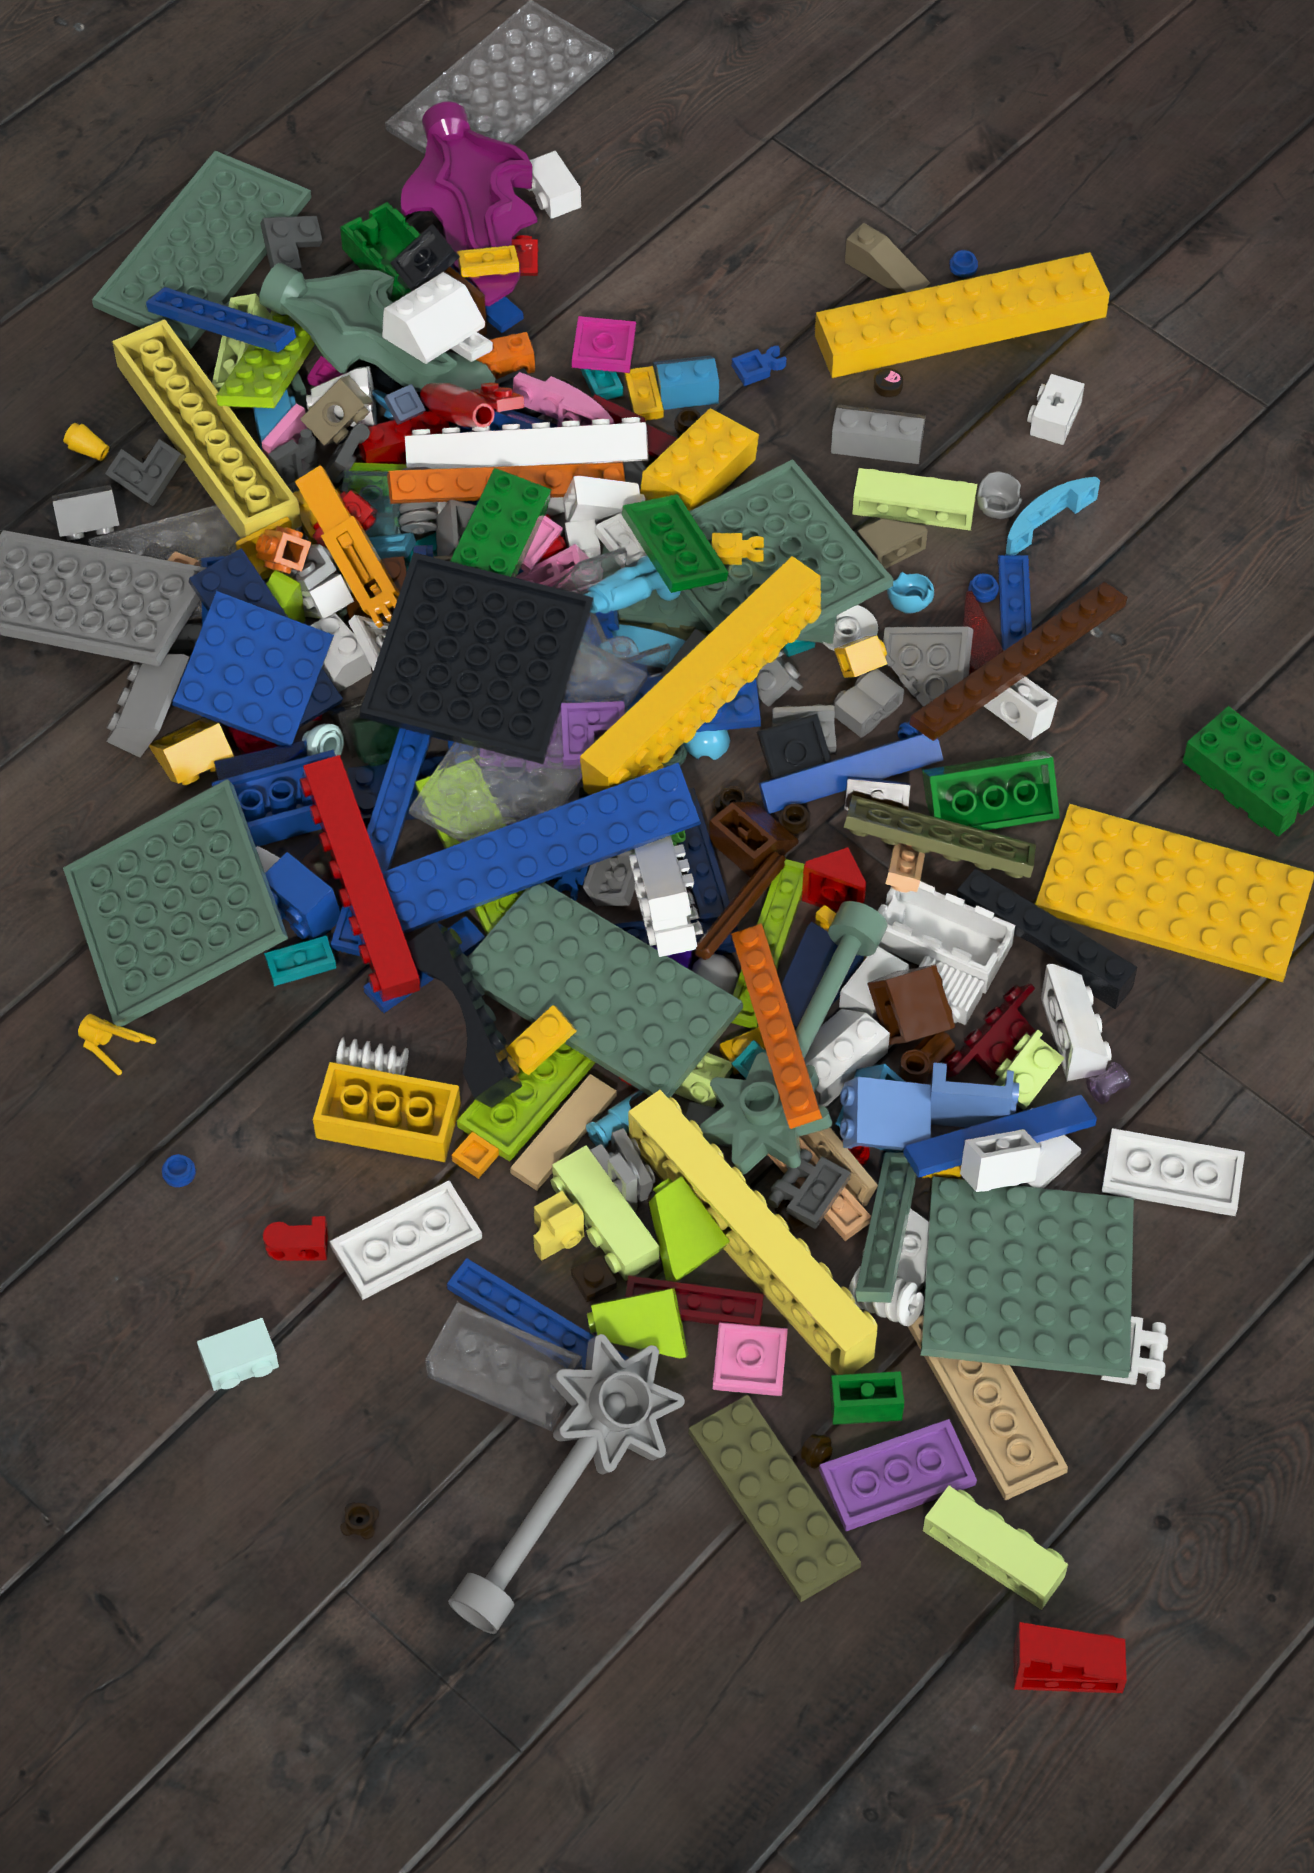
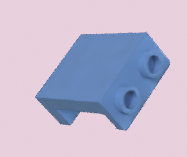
[930,1063,1019,1128]
[840,1077,931,1151]

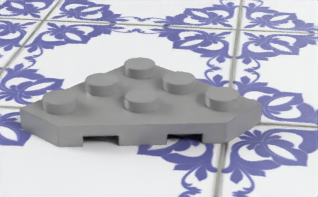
[883,627,973,707]

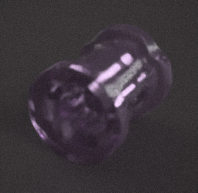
[1086,1062,1131,1104]

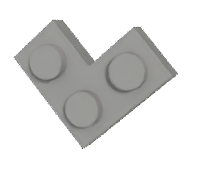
[590,1144,640,1211]

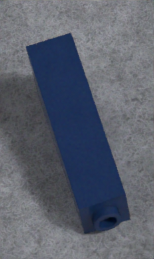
[781,922,864,1030]

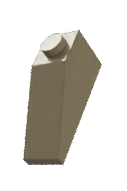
[845,223,930,294]

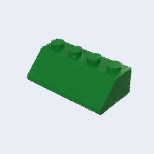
[922,751,1060,831]

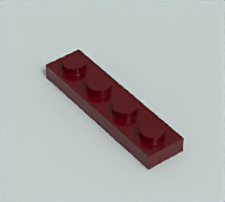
[625,1276,764,1326]

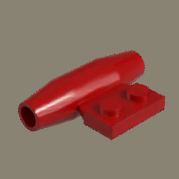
[420,383,524,428]

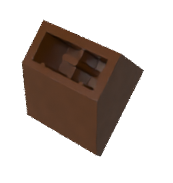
[709,802,799,878]
[867,964,956,1045]

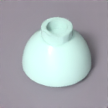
[302,724,344,756]

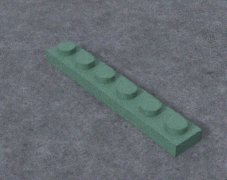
[855,1152,917,1303]

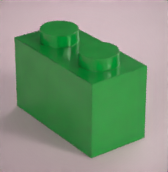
[830,1371,904,1425]

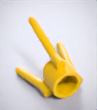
[78,1014,156,1076]

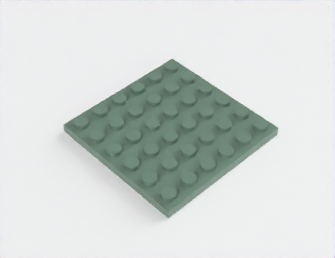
[680,459,893,635]
[63,779,288,1027]
[920,1176,1134,1378]

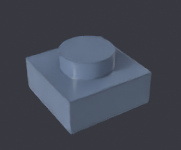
[384,384,426,425]

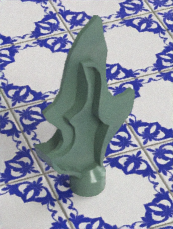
[259,263,496,392]

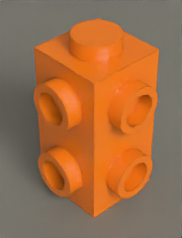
[476,332,535,380]
[256,526,311,574]

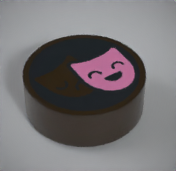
[874,368,903,397]

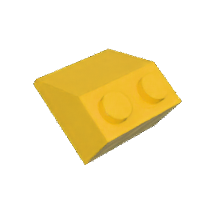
[149,718,234,785]

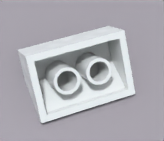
[382,272,485,364]
[1041,964,1111,1081]
[804,1009,890,1107]

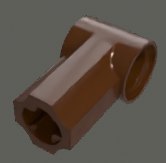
[898,1031,955,1084]

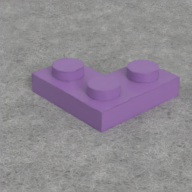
[561,701,625,766]

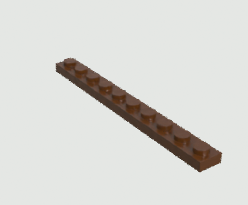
[909,582,1128,741]

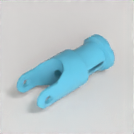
[586,1090,644,1148]

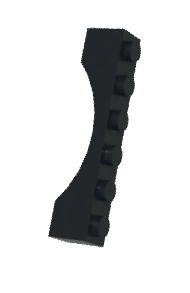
[956,869,1137,1010]
[407,922,522,1108]

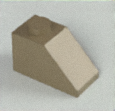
[857,518,928,569]

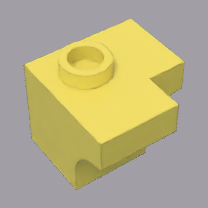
[533,1191,585,1261]

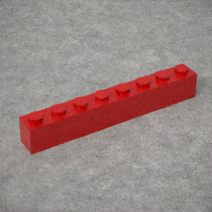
[300,755,420,1002]

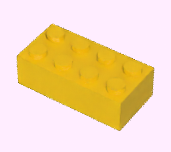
[640,408,759,511]
[313,1062,461,1162]

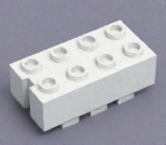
[629,836,704,957]
[878,881,1015,994]

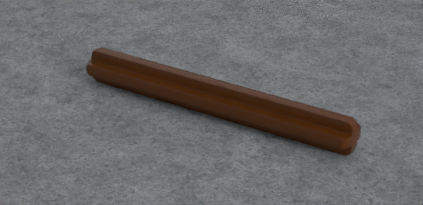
[695,852,786,960]

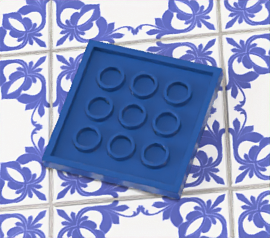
[172,591,334,749]

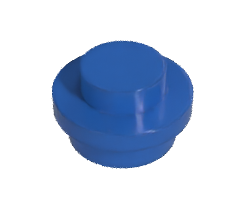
[949,250,978,277]
[968,573,999,603]
[162,1154,196,1187]

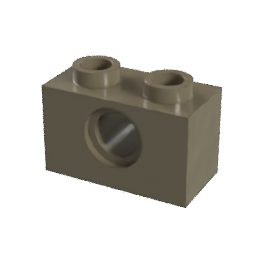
[300,375,373,446]

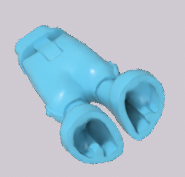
[583,555,681,614]

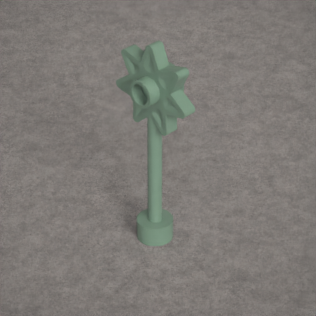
[699,901,888,1175]

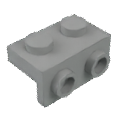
[756,650,803,707]
[583,849,635,906]

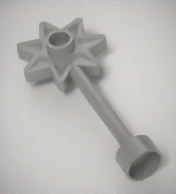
[448,1334,685,1634]

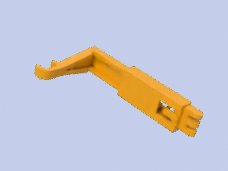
[295,465,400,628]

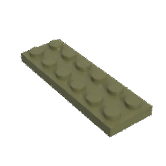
[844,795,1036,878]
[688,1395,861,1602]

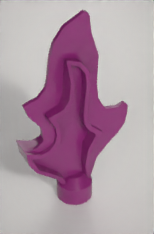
[401,102,538,306]

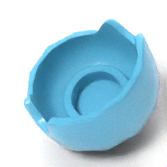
[887,572,934,614]
[683,730,731,760]

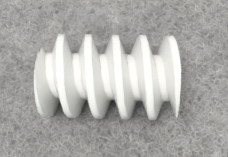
[336,1037,409,1076]
[848,1266,924,1326]

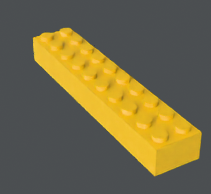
[815,252,1110,378]
[580,556,821,795]

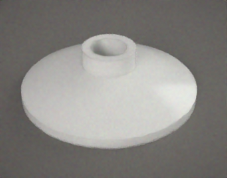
[823,605,878,651]

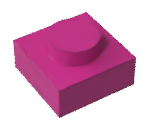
[307,356,347,387]

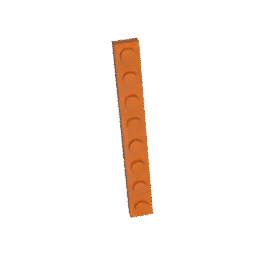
[387,463,625,504]
[731,923,822,1129]

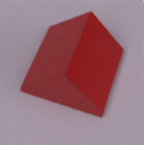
[802,847,866,913]

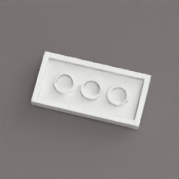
[1101,1128,1245,1216]
[330,1181,482,1300]

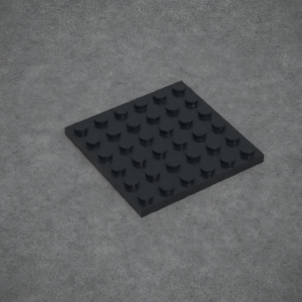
[360,552,594,764]

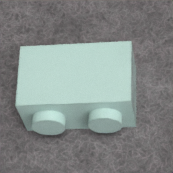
[197,1318,279,1391]

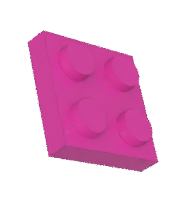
[572,316,636,373]

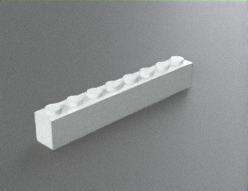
[405,417,649,469]

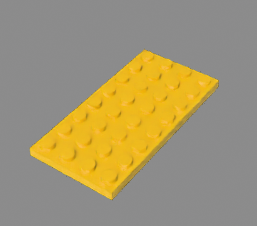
[1035,804,1314,982]

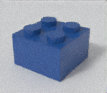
[265,852,341,940]

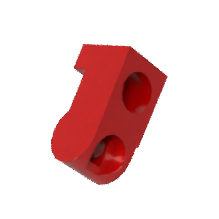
[263,1216,328,1261]

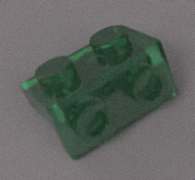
[353,719,400,766]

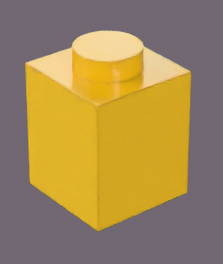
[834,635,887,678]

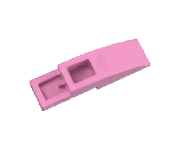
[513,372,614,427]

